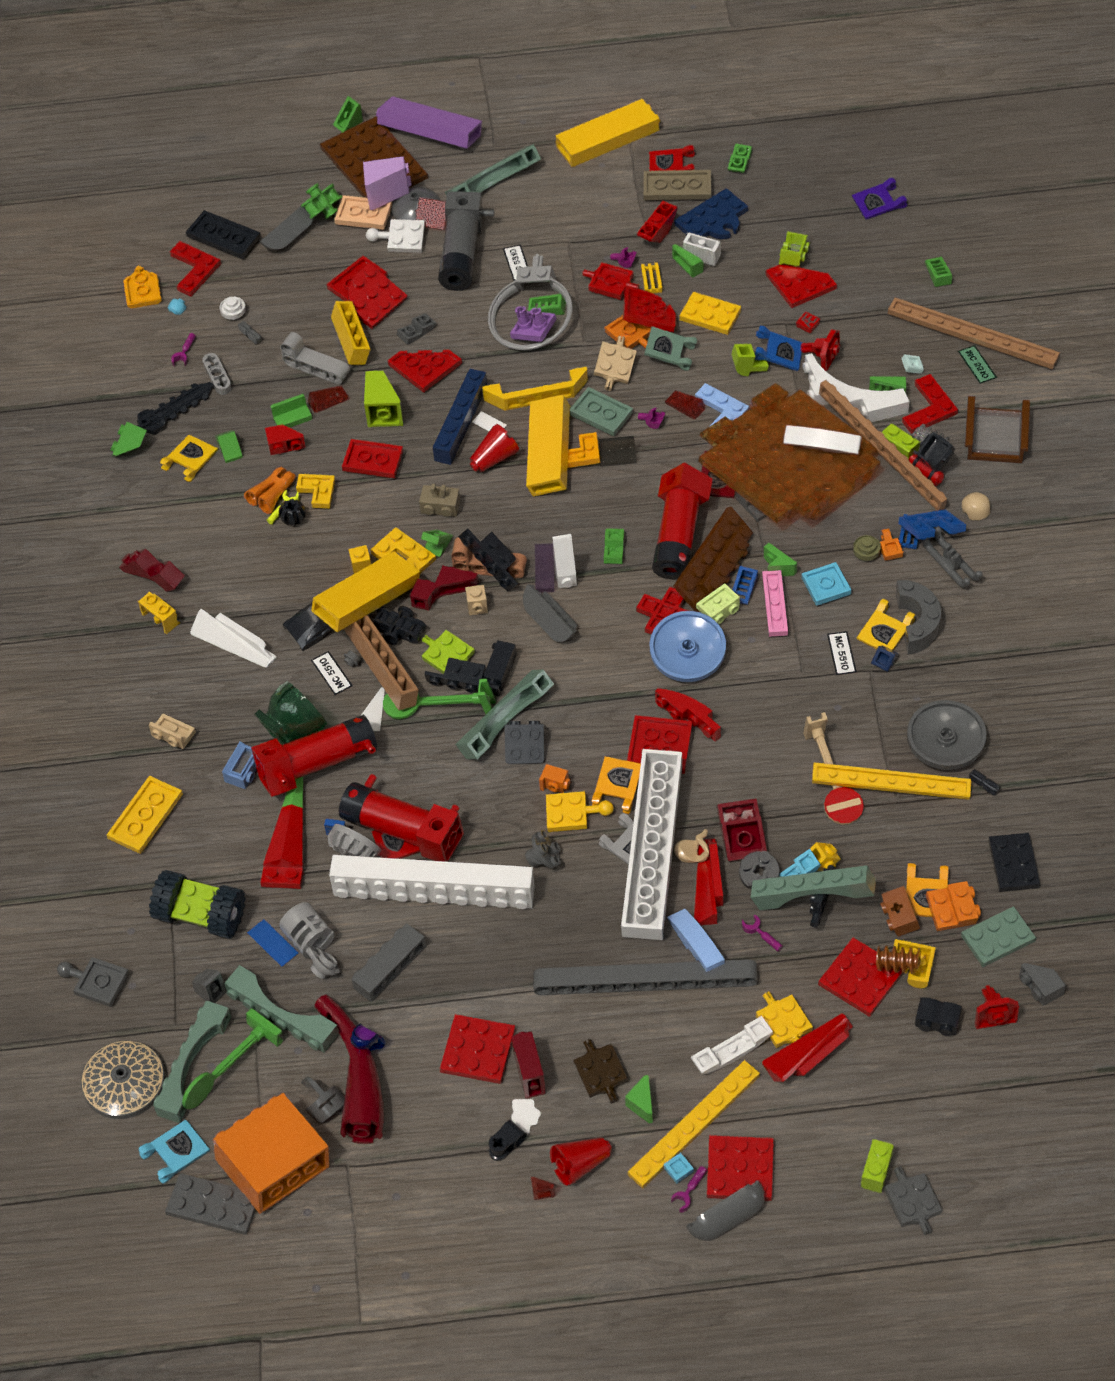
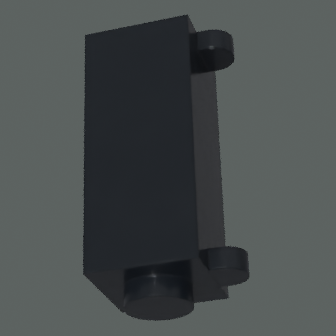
[483,640,516,691]

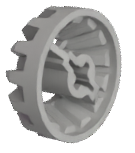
[327,824,381,858]

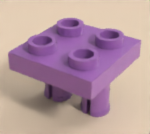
[510,306,557,342]

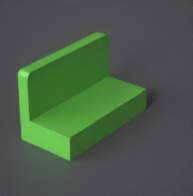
[271,394,312,428]

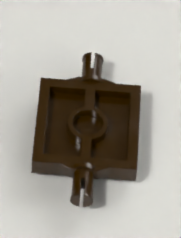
[573,1039,628,1103]

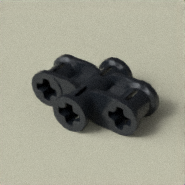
[371,606,427,645]

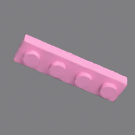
[762,570,788,637]

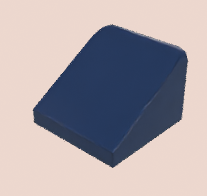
[871,645,899,672]

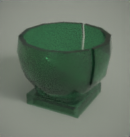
[254,681,327,745]

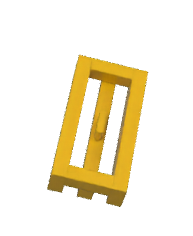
[641,263,662,293]

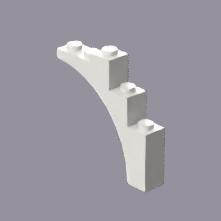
[803,353,909,422]

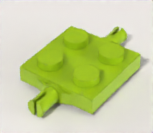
[422,630,475,674]

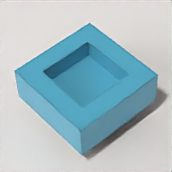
[663,1153,694,1184]

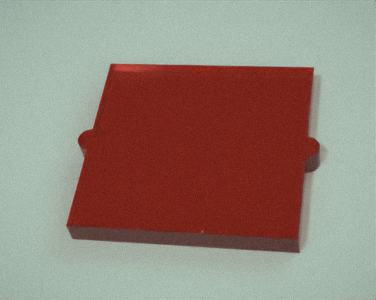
[415,197,446,230]

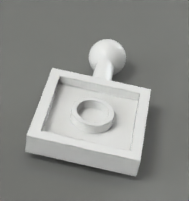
[366,219,425,253]

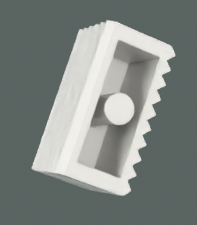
[683,232,721,266]

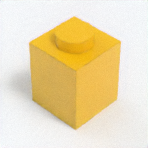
[348,545,371,574]

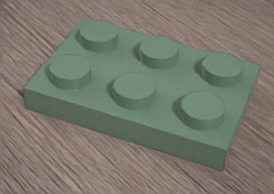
[570,387,633,436]
[961,906,1036,967]

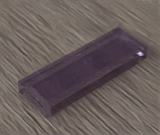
[535,544,554,592]

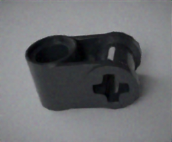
[488,1120,527,1161]

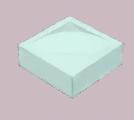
[901,354,924,374]

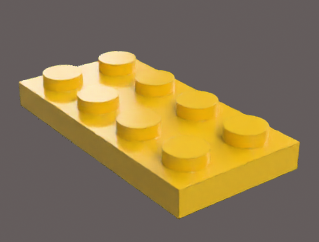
[107,776,183,854]

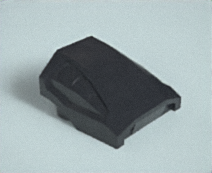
[283,601,333,652]

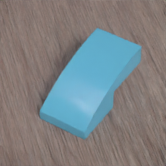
[779,849,821,877]

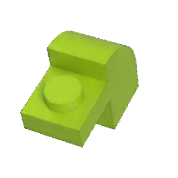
[731,344,769,376]

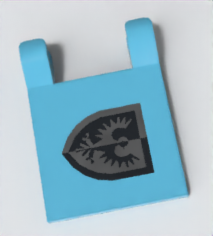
[139,1120,210,1184]

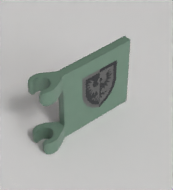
[644,327,697,371]

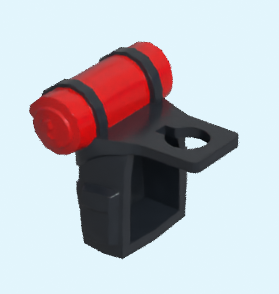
[909,432,955,486]

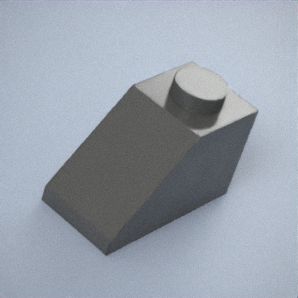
[192,969,226,1003]

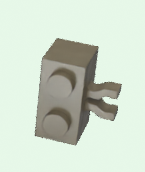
[419,484,460,517]

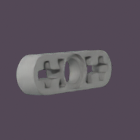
[203,353,232,395]

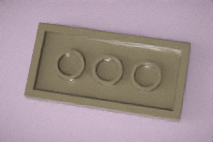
[644,170,711,200]

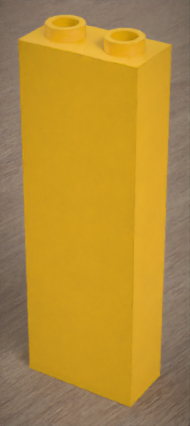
[555,99,660,167]
[526,394,570,497]
[311,551,420,632]

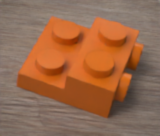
[926,881,981,931]

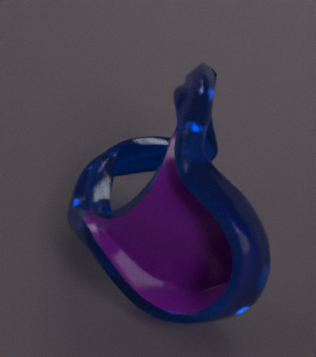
[350,1023,386,1051]

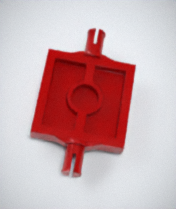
[582,262,639,300]

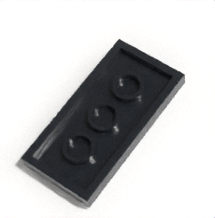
[186,210,261,259]

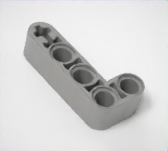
[281,332,350,384]

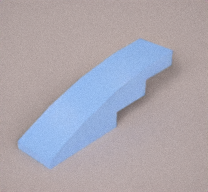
[667,909,725,972]

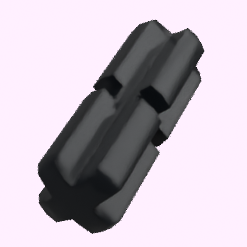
[969,769,1001,796]

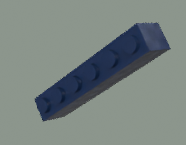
[433,368,488,465]

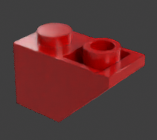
[265,424,306,455]

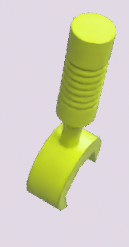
[267,490,299,524]

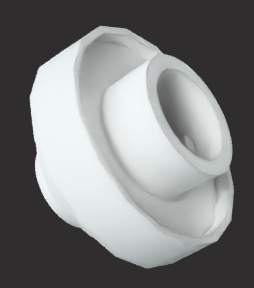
[220,297,246,320]

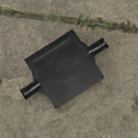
[809,865,836,928]

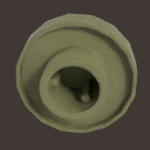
[853,535,881,561]

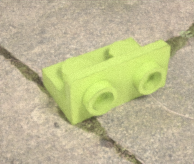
[696,583,740,624]

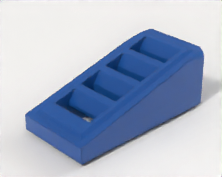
[732,566,758,605]

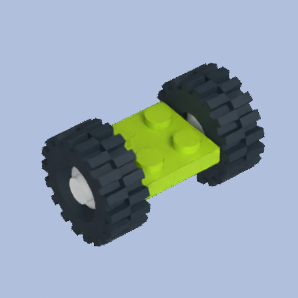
[149,870,246,939]

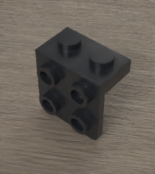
[505,721,545,764]

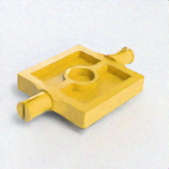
[756,991,813,1048]

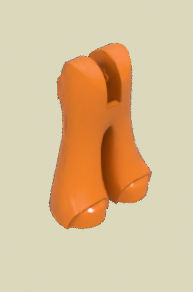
[244,466,296,514]

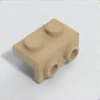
[149,714,196,749]

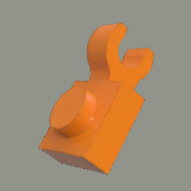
[880,528,903,561]

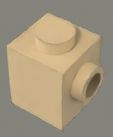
[465,585,488,615]

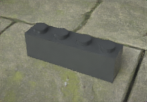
[352,923,426,1002]

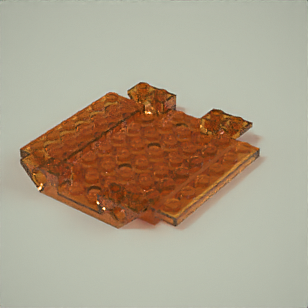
[698,383,881,523]

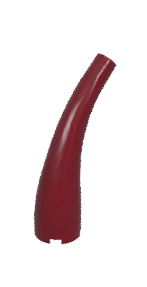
[314,994,384,1144]

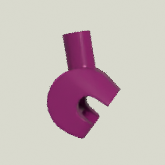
[610,247,637,268]
[638,408,665,429]

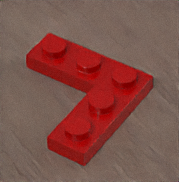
[170,241,221,297]
[902,374,958,434]

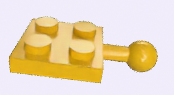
[546,791,614,832]

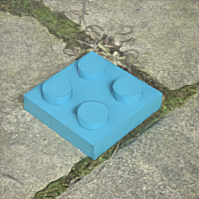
[801,562,851,606]

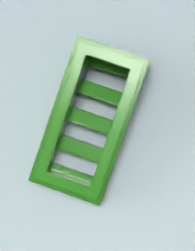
[672,244,703,277]
[925,257,952,287]
[528,294,566,315]
[869,376,906,393]

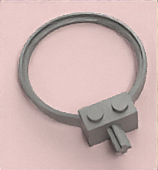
[488,254,573,350]

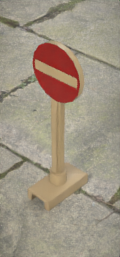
[803,712,864,825]

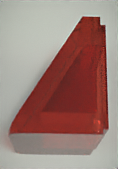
[531,1177,555,1200]

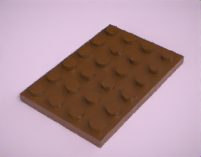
[320,116,428,198]

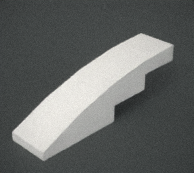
[783,425,862,455]

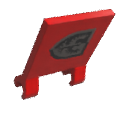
[649,145,695,171]
[371,830,420,859]

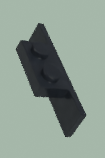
[458,528,518,592]
[424,658,501,697]

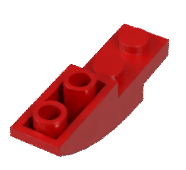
[655,688,721,742]

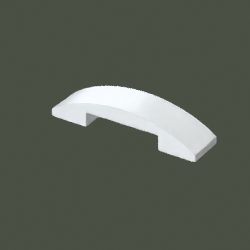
[691,1016,773,1075]

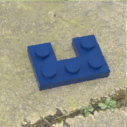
[898,509,966,540]

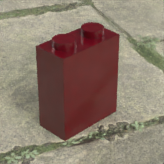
[511,1031,546,1099]

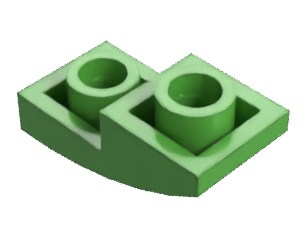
[728,144,752,173]

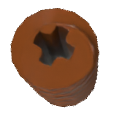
[876,945,921,975]

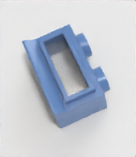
[222,741,257,789]

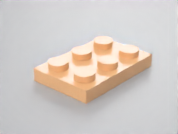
[335,195,392,230]

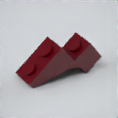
[119,548,185,592]
[410,565,479,611]

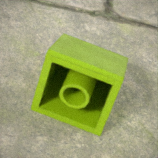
[364,371,403,427]

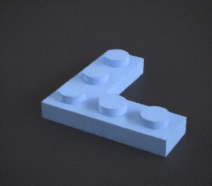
[695,383,749,445]

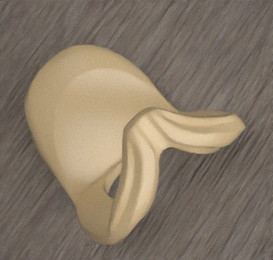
[674,829,709,863]

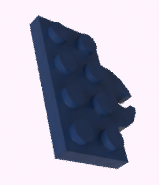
[674,188,748,239]

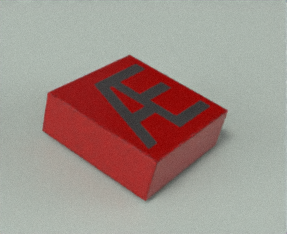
[796,312,820,334]

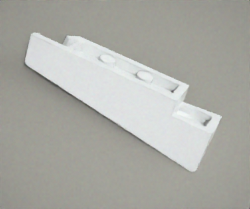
[190,609,277,668]

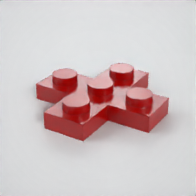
[636,587,688,635]

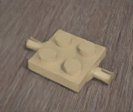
[594,336,636,391]

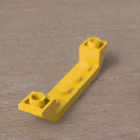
[482,367,588,411]

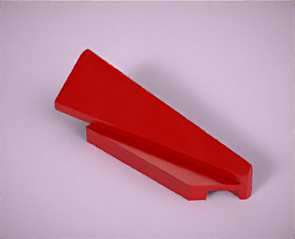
[694,838,723,926]
[762,1014,853,1082]

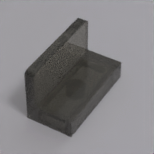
[598,436,637,467]

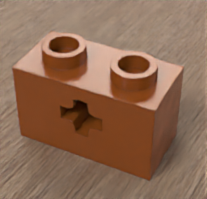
[880,886,920,937]

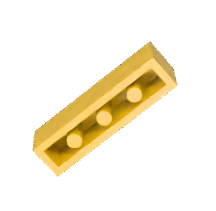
[331,301,370,365]

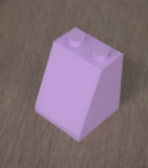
[363,157,412,210]

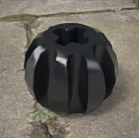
[279,499,306,526]

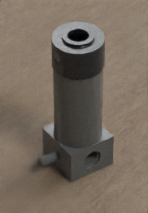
[438,191,495,291]

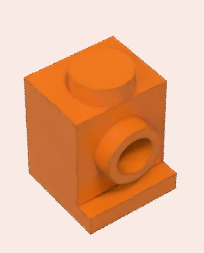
[539,764,571,793]

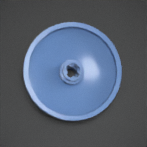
[650,611,726,682]

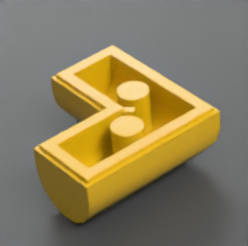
[894,939,936,988]

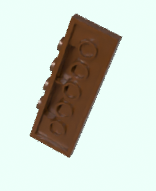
[673,506,753,612]

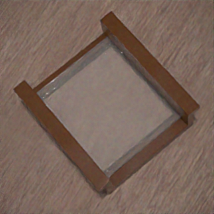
[965,396,1030,464]

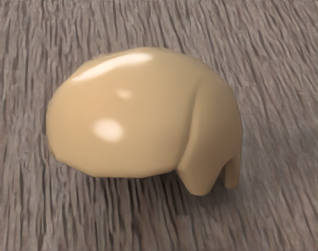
[962,492,990,520]

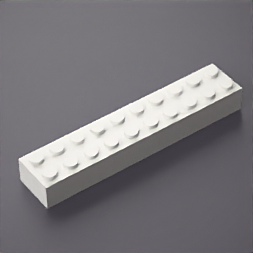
[621,749,683,940]
[329,855,535,909]

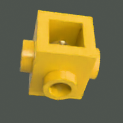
[810,842,840,871]

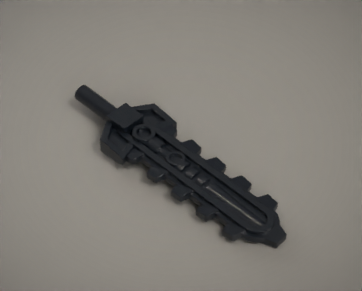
[137,382,214,435]

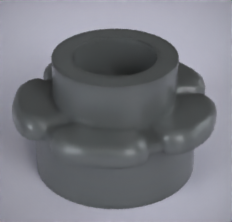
[344,650,361,667]

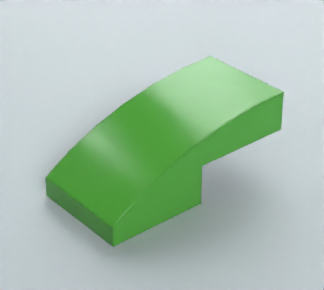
[604,529,624,564]

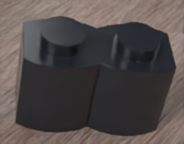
[915,997,962,1036]

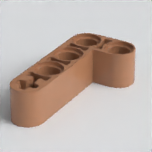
[451,537,527,578]

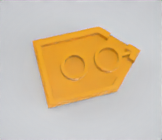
[123,265,161,309]

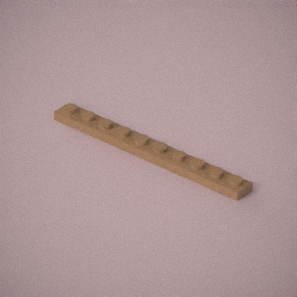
[888,298,1060,369]
[819,380,947,511]

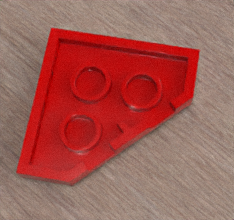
[766,264,837,308]
[387,350,462,393]

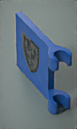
[754,326,802,371]

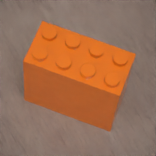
[213,1093,329,1214]

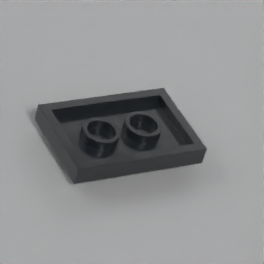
[988,832,1040,892]

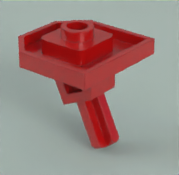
[801,329,840,372]
[975,985,1019,1029]

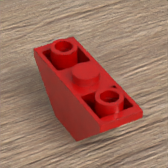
[637,201,677,243]

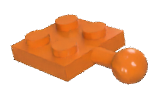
[605,315,651,349]

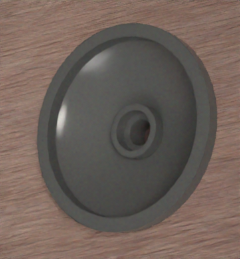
[391,186,441,224]

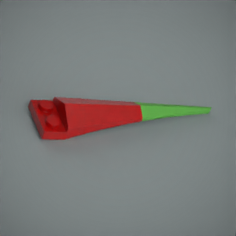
[260,777,304,889]

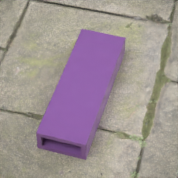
[376,96,482,148]

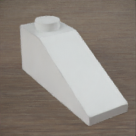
[552,534,577,588]

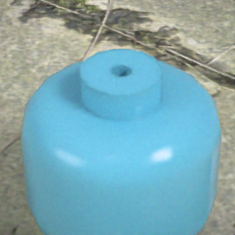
[168,298,187,315]

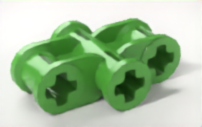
[301,183,343,219]

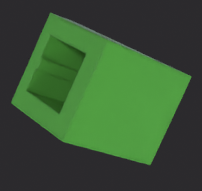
[110,422,147,457]

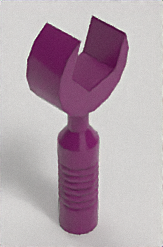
[171,333,196,367]
[742,915,783,952]
[671,1166,707,1213]

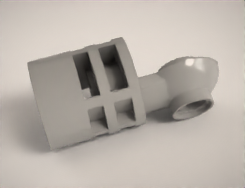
[279,902,340,979]

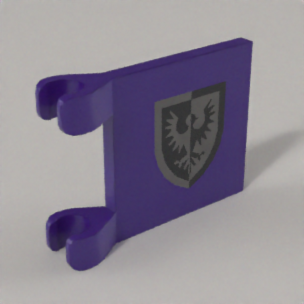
[852,178,907,220]

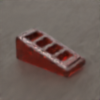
[308,386,348,413]

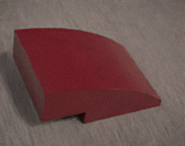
[716,798,767,862]

